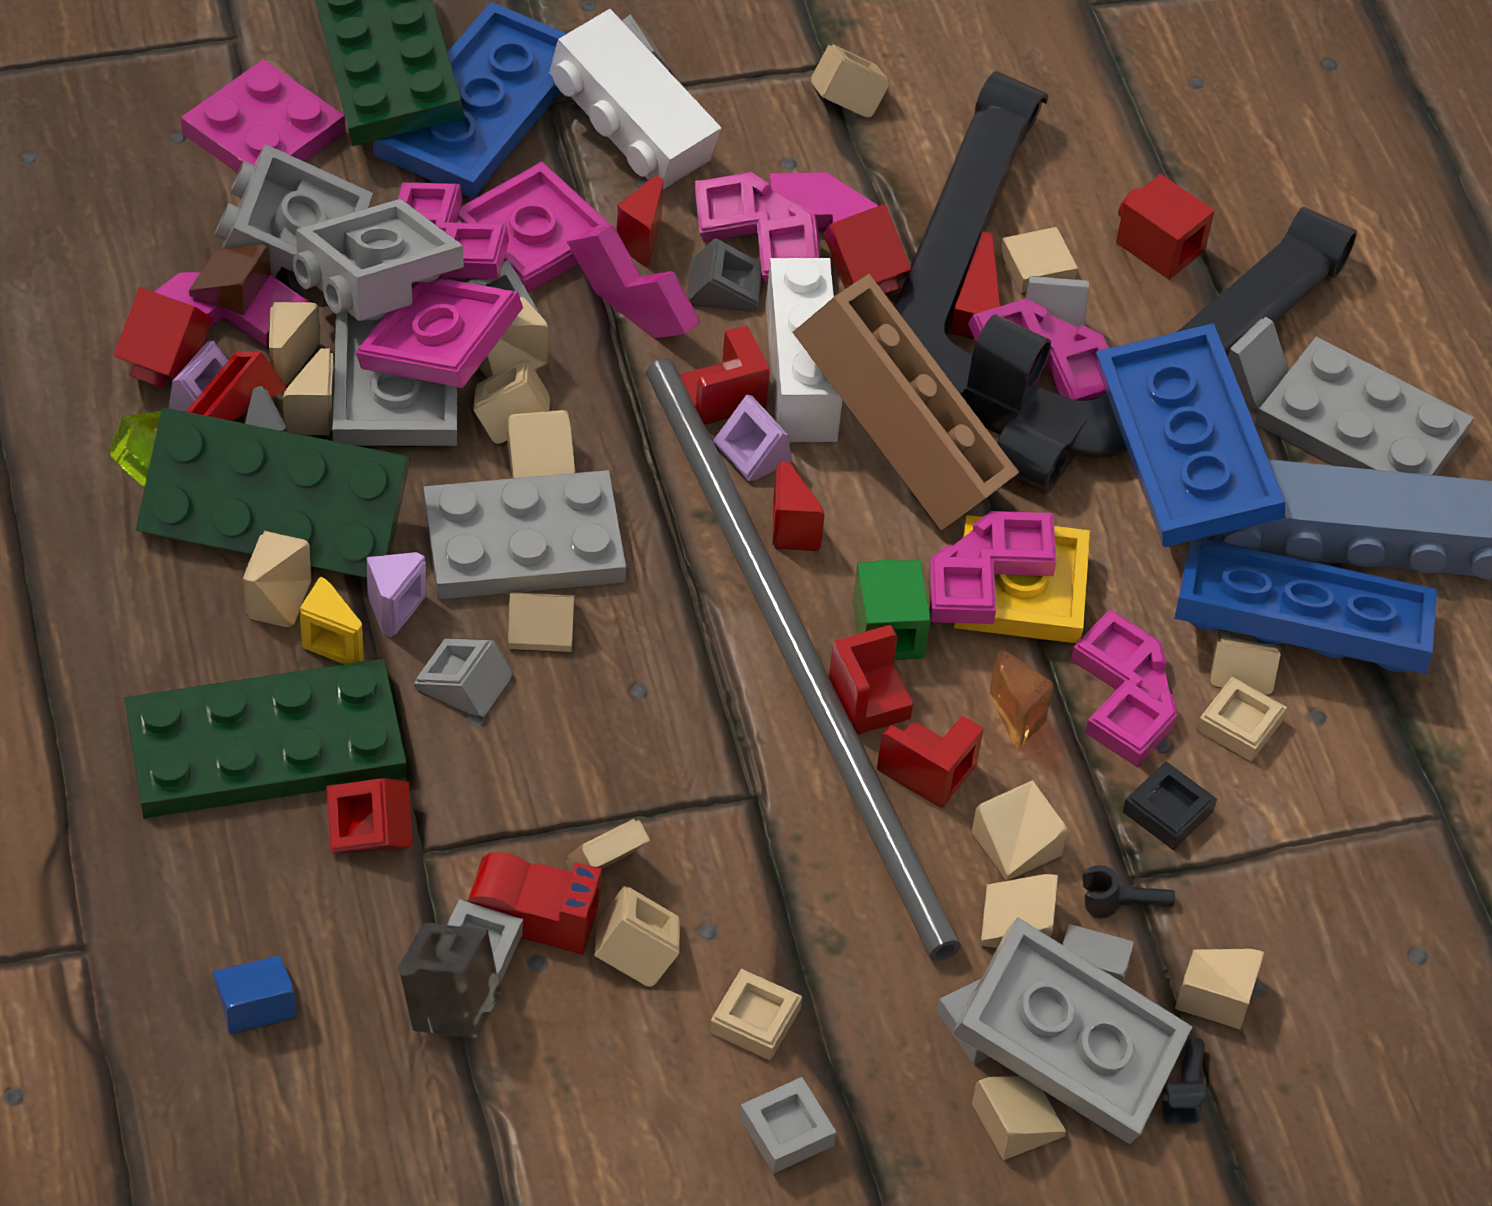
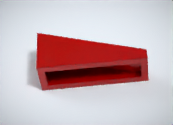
[951,231,1000,339]
[186,351,287,421]

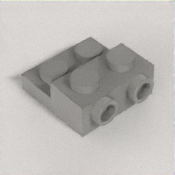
[214,144,373,277]
[293,199,464,321]

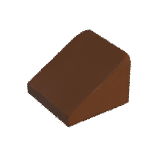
[189,244,270,314]

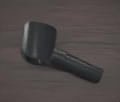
[1082,865,1175,919]
[1162,1038,1206,1124]

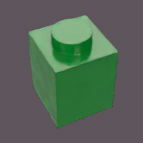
[852,559,931,660]

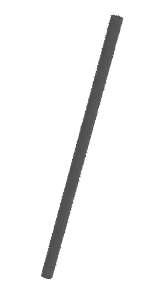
[646,359,961,961]

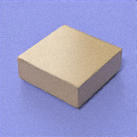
[1000,227,1078,293]
[1196,677,1287,762]
[565,819,650,872]
[709,969,802,1061]

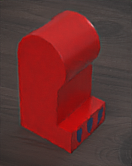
[467,852,602,955]

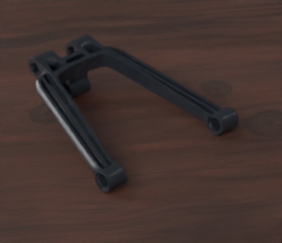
[894,71,1357,494]

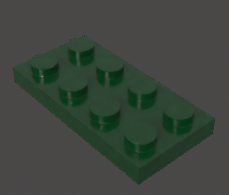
[315,0,465,146]
[135,407,411,578]
[124,658,407,819]

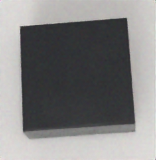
[1123,761,1217,850]

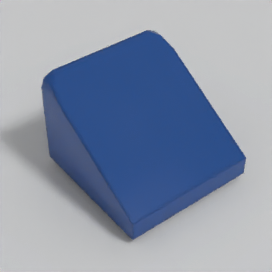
[212,955,297,1034]

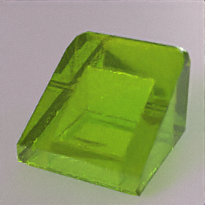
[109,411,161,487]

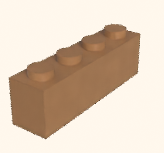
[792,274,1019,531]

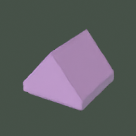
[169,340,228,412]
[713,395,792,482]
[366,552,426,638]

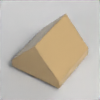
[508,593,575,652]

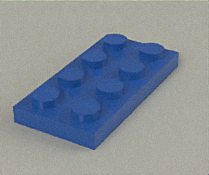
[373,2,567,199]
[1096,323,1285,547]
[1174,538,1437,674]

